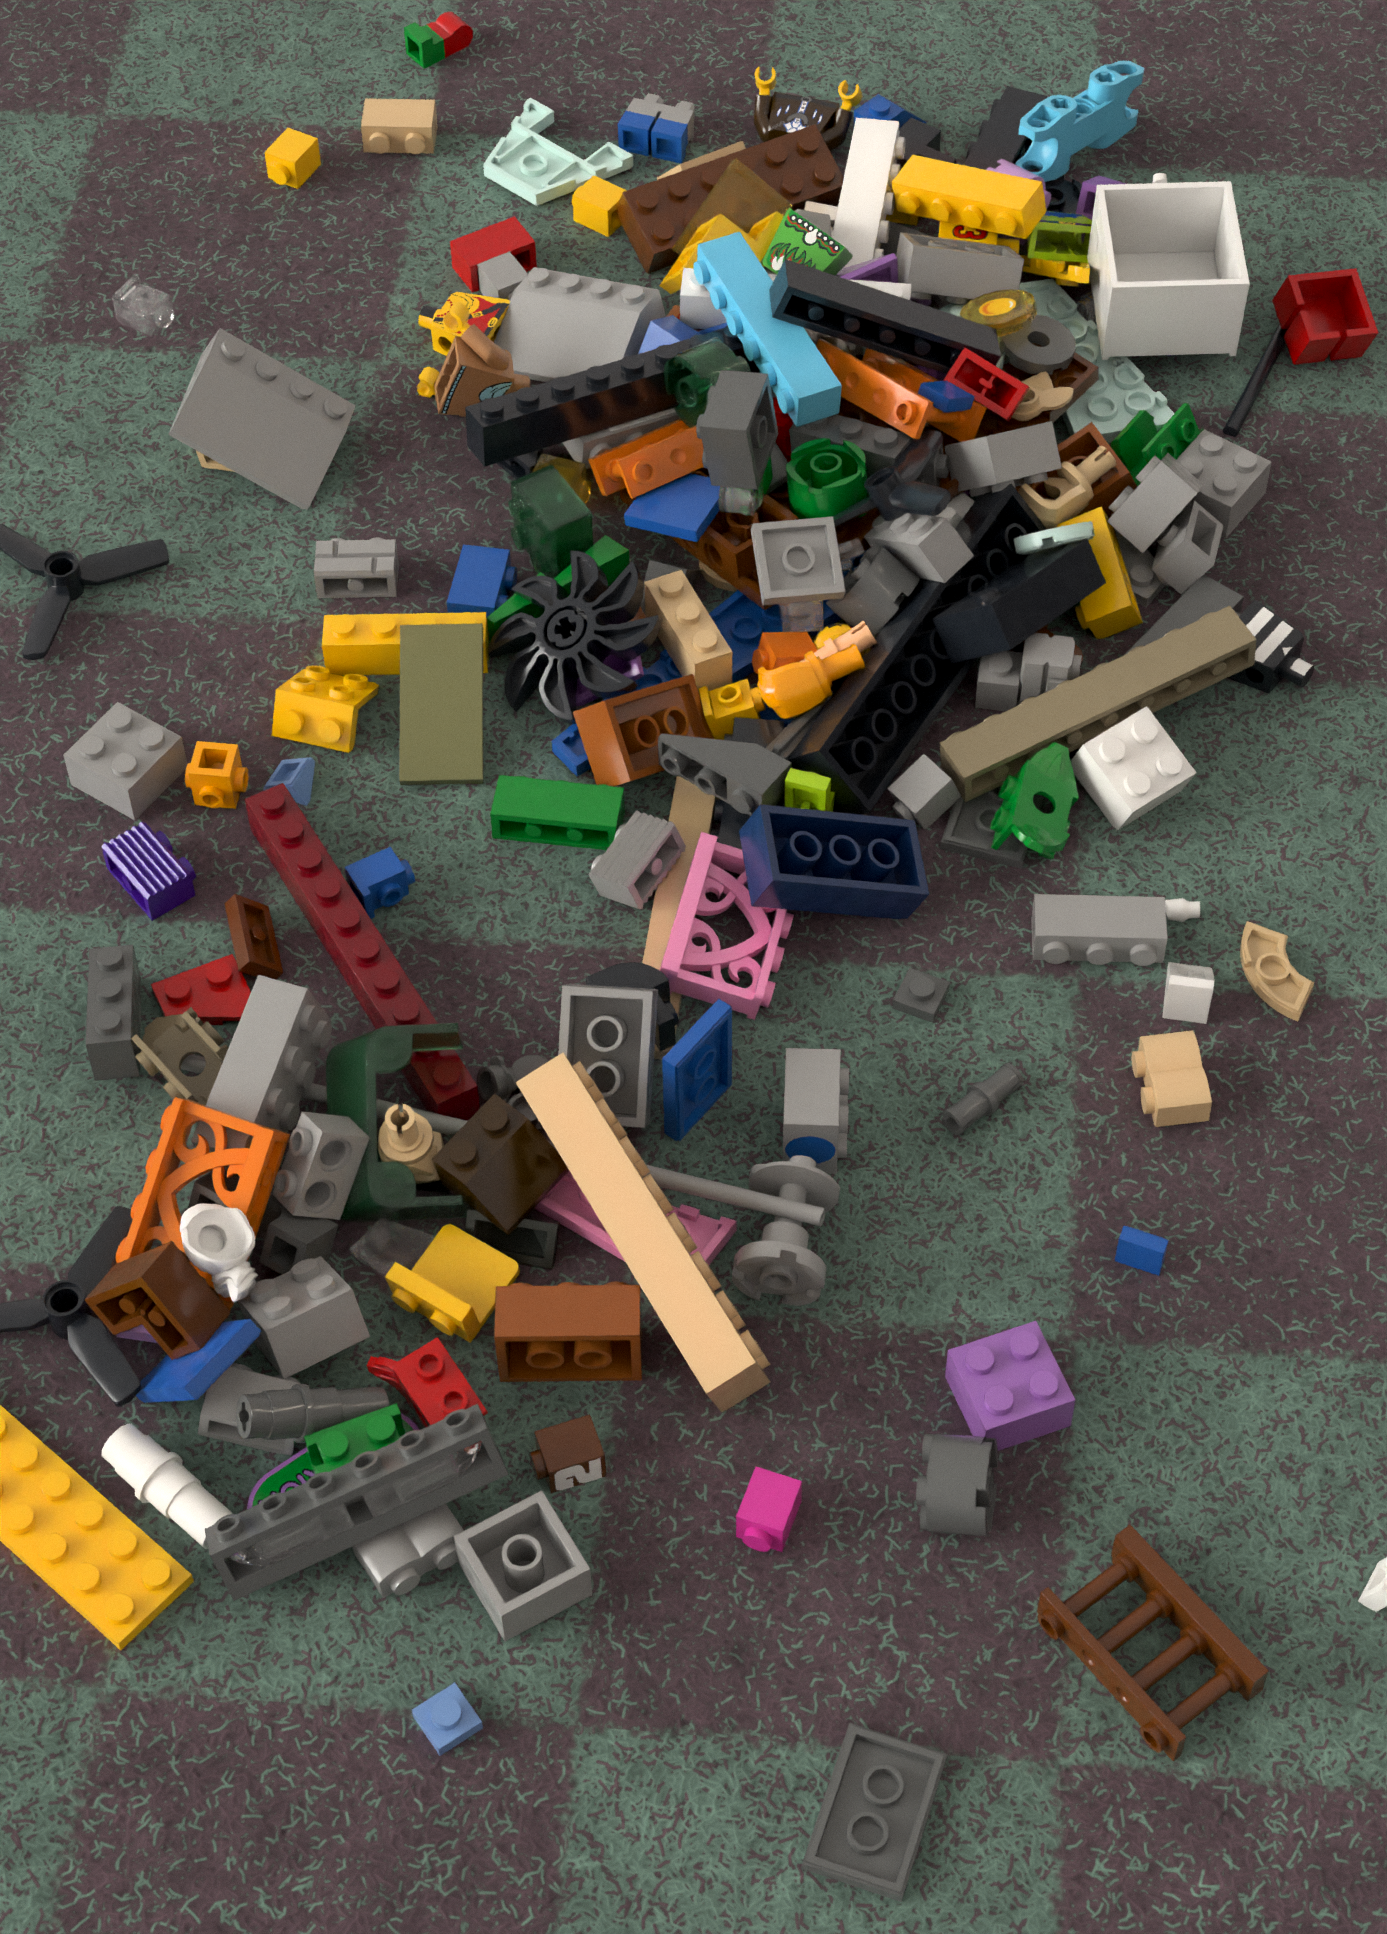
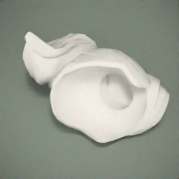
[180,1203,258,1302]

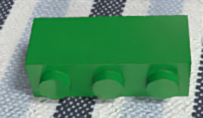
[490,775,625,850]

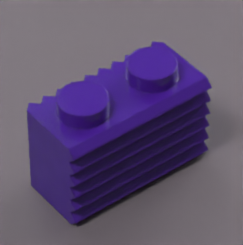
[102,822,196,921]

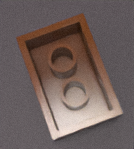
[494,1282,642,1382]

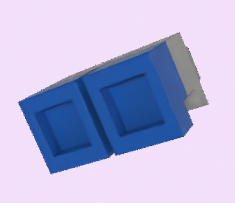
[618,93,695,164]

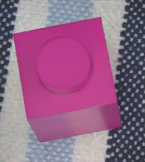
[736,1466,802,1552]

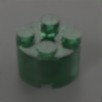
[664,337,750,428]

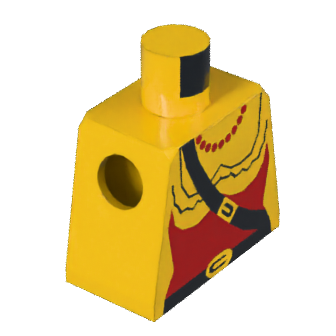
[418,292,510,356]

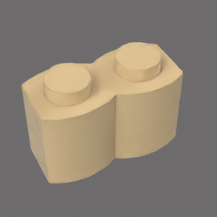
[1132,1030,1212,1127]

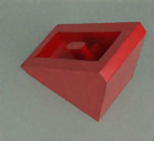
[943,347,1030,421]

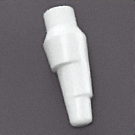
[1165,898,1200,922]

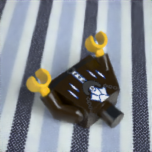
[754,67,862,151]

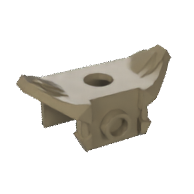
[131,1007,229,1105]

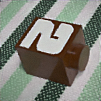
[529,1414,606,1493]

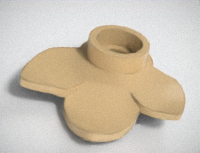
[1012,371,1073,421]

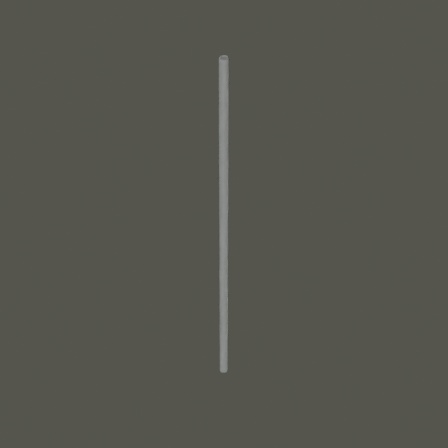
[140,1051,826,1226]

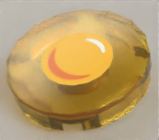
[960,289,1037,337]

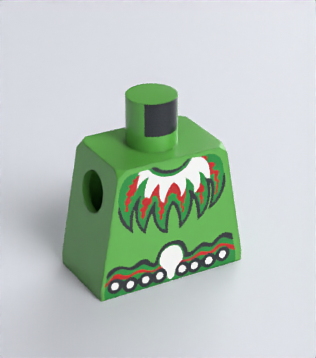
[762,208,853,275]

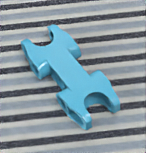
[1015,61,1144,182]

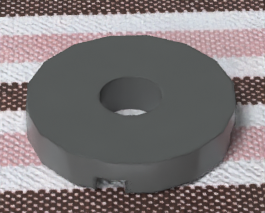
[999,314,1076,374]

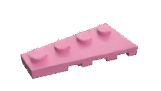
[534,1171,737,1265]

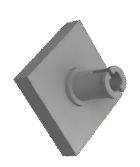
[751,517,845,606]

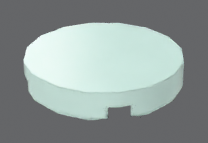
[1014,521,1095,555]

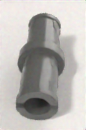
[941,1063,1024,1135]

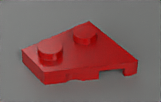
[151,954,251,1025]

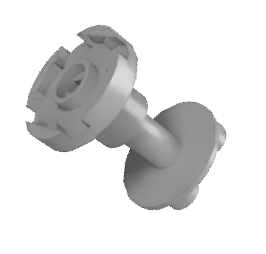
[732,1155,840,1306]

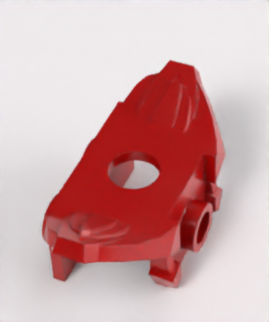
[366,1337,488,1428]

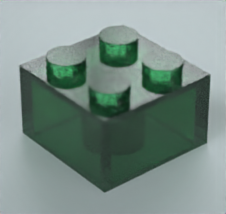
[508,464,593,579]

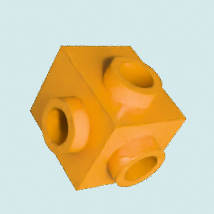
[185,741,249,809]

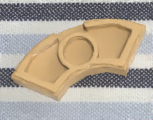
[1240,921,1314,1022]

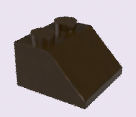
[432,1094,569,1235]

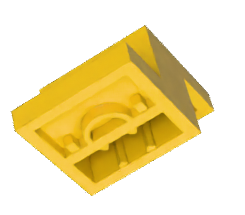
[659,211,784,294]

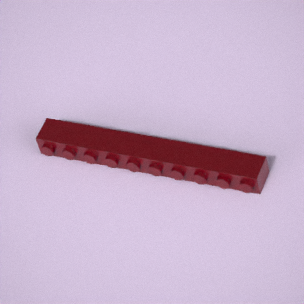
[245,783,480,1121]

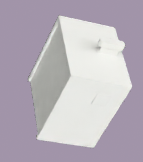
[1087,173,1250,360]

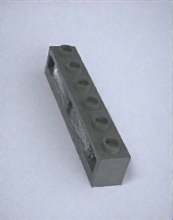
[204,1404,509,1601]

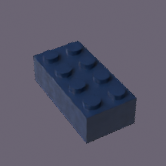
[739,804,929,919]

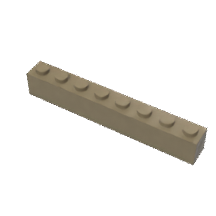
[940,606,1257,802]

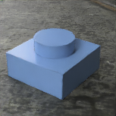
[412,1683,483,1756]

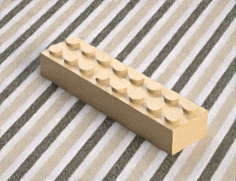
[516,1053,771,1412]

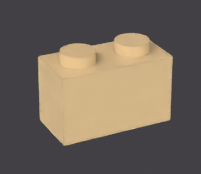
[361,99,438,154]

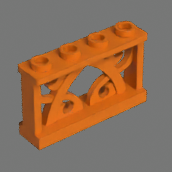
[116,1097,290,1311]

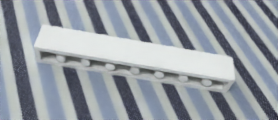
[832,118,906,358]

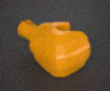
[757,643,865,719]

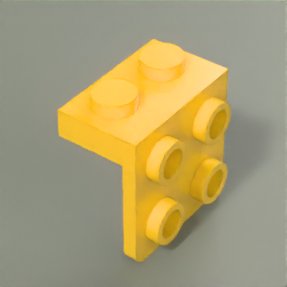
[271,665,379,753]
[385,1224,520,1343]

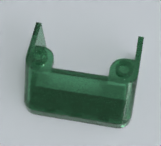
[326,1023,468,1222]

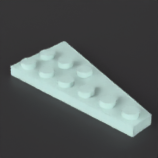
[1018,279,1175,444]

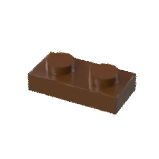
[224,894,283,979]

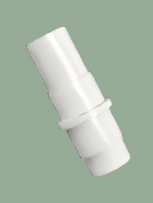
[102,1424,233,1549]

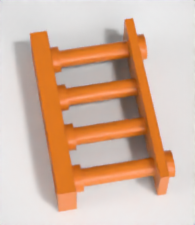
[816,339,987,442]
[588,407,707,498]

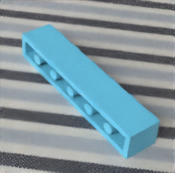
[693,232,842,427]

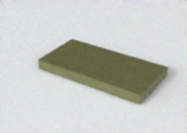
[399,623,484,785]

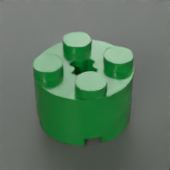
[786,438,868,522]

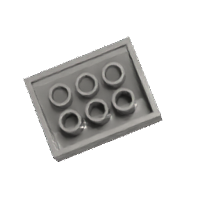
[494,267,666,382]
[168,328,356,510]

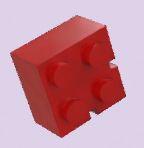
[1272,268,1378,365]

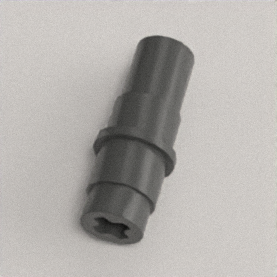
[236,1384,389,1443]

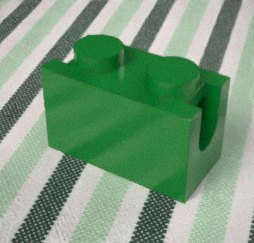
[304,1403,405,1475]

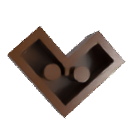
[84,1241,231,1360]

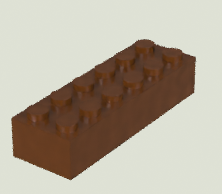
[616,124,844,274]

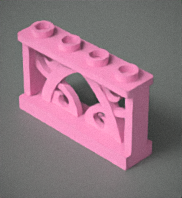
[659,832,794,1020]

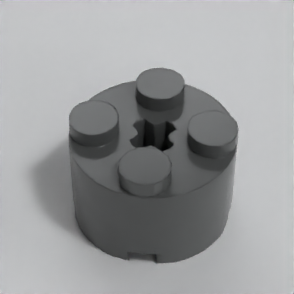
[826,542,920,636]
[916,1433,998,1537]

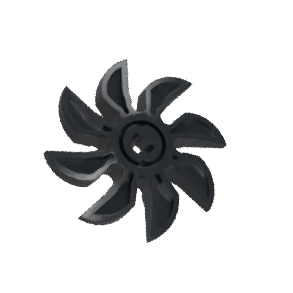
[487,551,662,724]

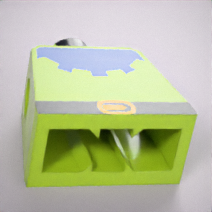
[1027,211,1092,263]

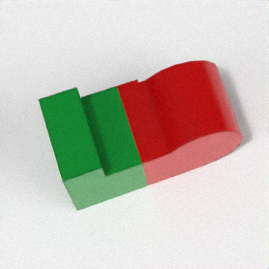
[404,11,473,69]

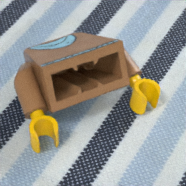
[417,302,530,417]

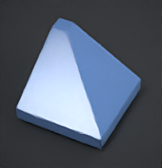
[263,757,315,806]

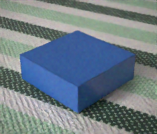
[918,380,975,413]
[1115,1226,1169,1276]

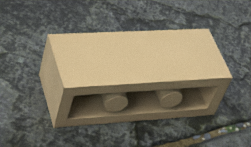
[644,570,732,695]

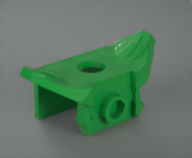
[1111,403,1204,486]
[990,743,1079,860]

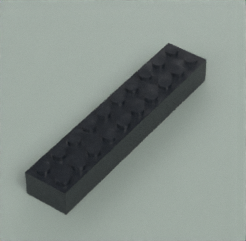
[787,484,1047,815]

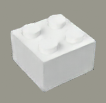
[1071,706,1196,830]

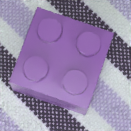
[945,1321,1075,1451]

